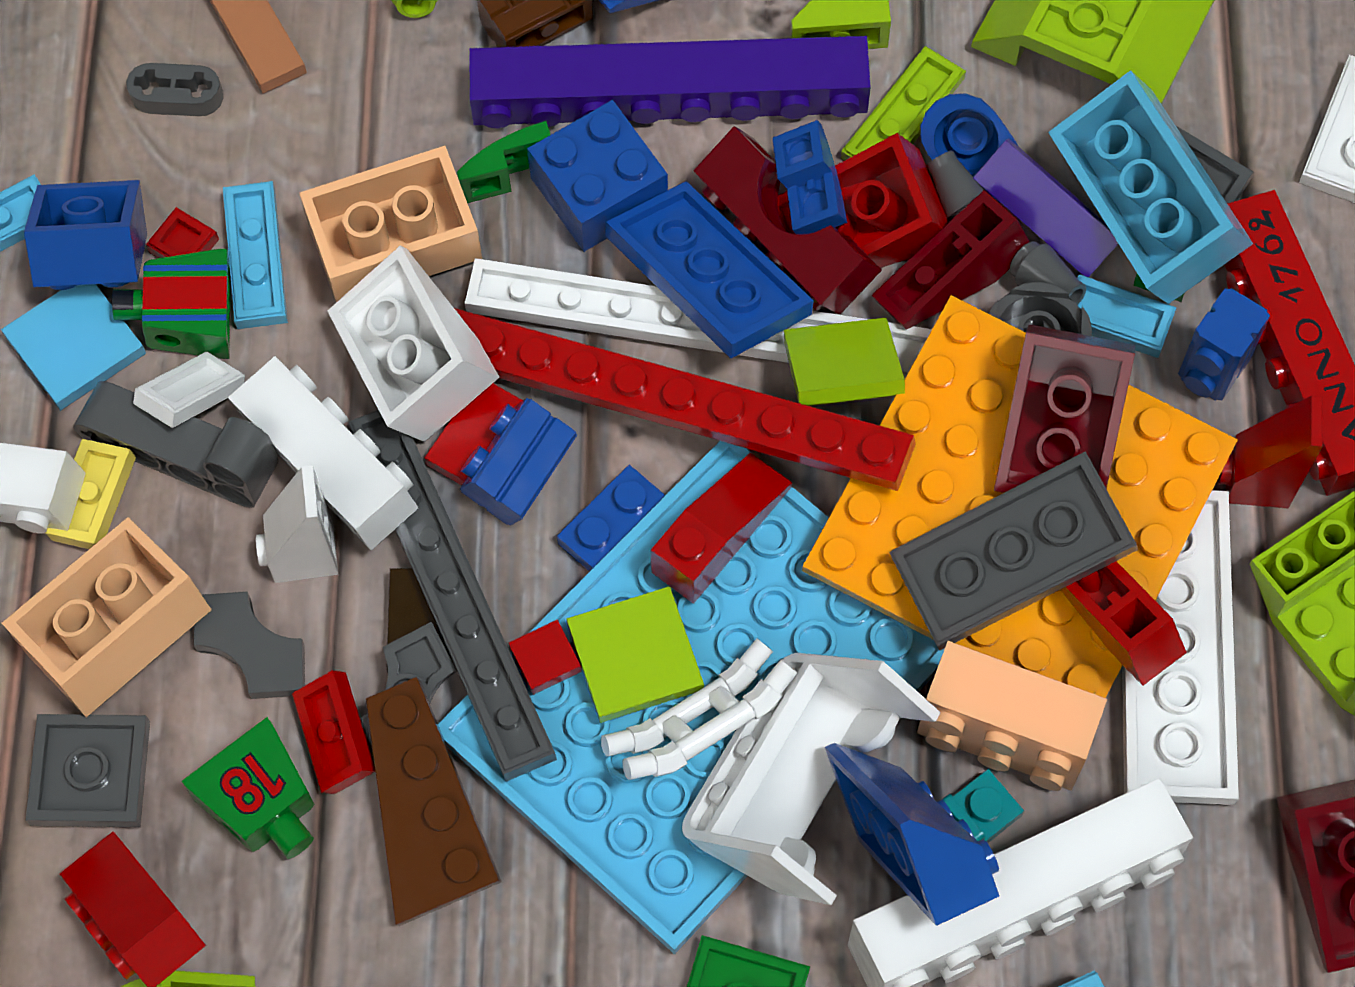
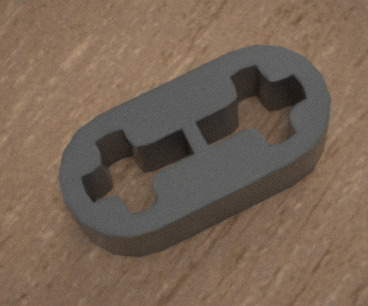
[126,63,224,116]

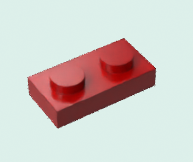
[292,670,376,794]

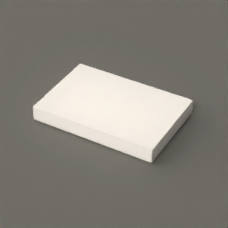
[1299,55,1355,203]

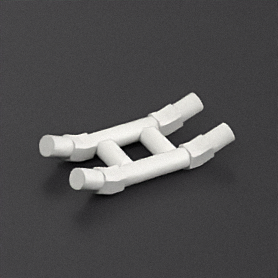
[601,638,798,780]

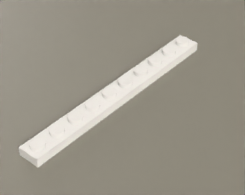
[465,258,932,379]

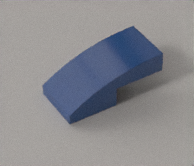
[772,120,847,234]

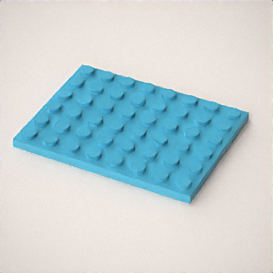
[438,441,945,955]

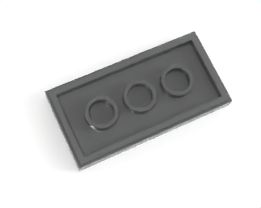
[889,451,1138,650]

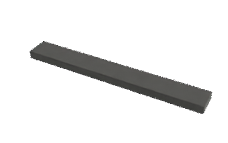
[349,410,557,781]

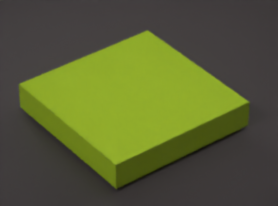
[784,318,905,406]
[566,586,704,723]

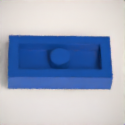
[557,464,665,572]

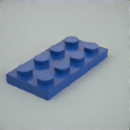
[605,181,814,359]

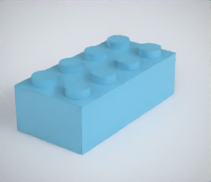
[1048,70,1253,304]

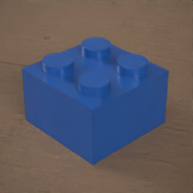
[527,100,668,252]
[24,180,147,290]

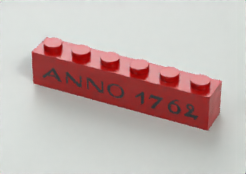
[1224,190,1355,496]

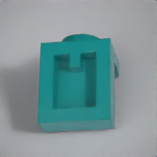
[942,769,1024,843]

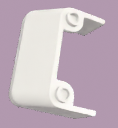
[682,653,941,905]

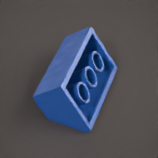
[825,743,1000,926]

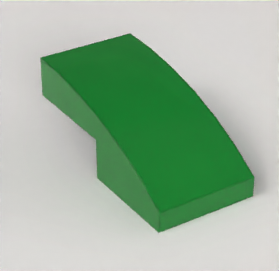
[457,121,551,204]

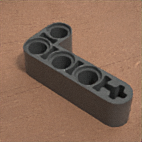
[73,381,279,508]

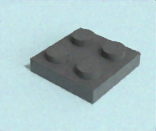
[26,714,150,827]

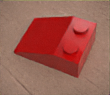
[778,133,949,286]

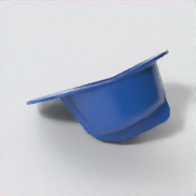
[920,93,1019,203]

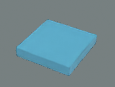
[1,284,146,411]

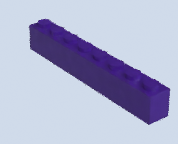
[469,36,871,128]

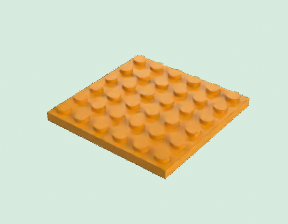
[802,295,1238,698]

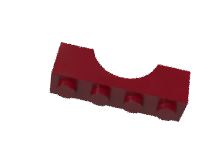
[693,126,882,315]

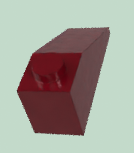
[872,190,1030,330]

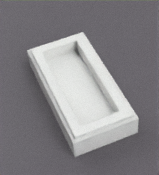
[133,352,245,428]

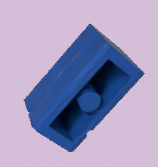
[1178,288,1270,401]
[460,398,577,526]

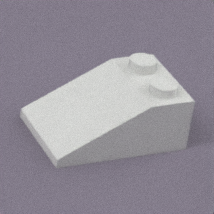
[327,245,499,442]

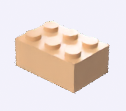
[299,146,482,302]
[2,517,212,718]
[917,641,1107,791]

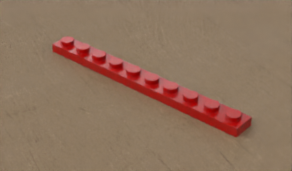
[454,308,916,491]

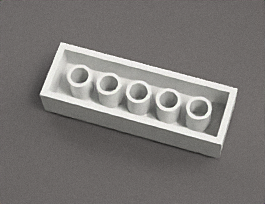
[847,778,1193,987]

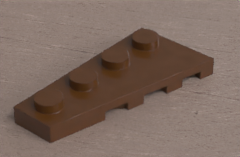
[366,677,502,926]

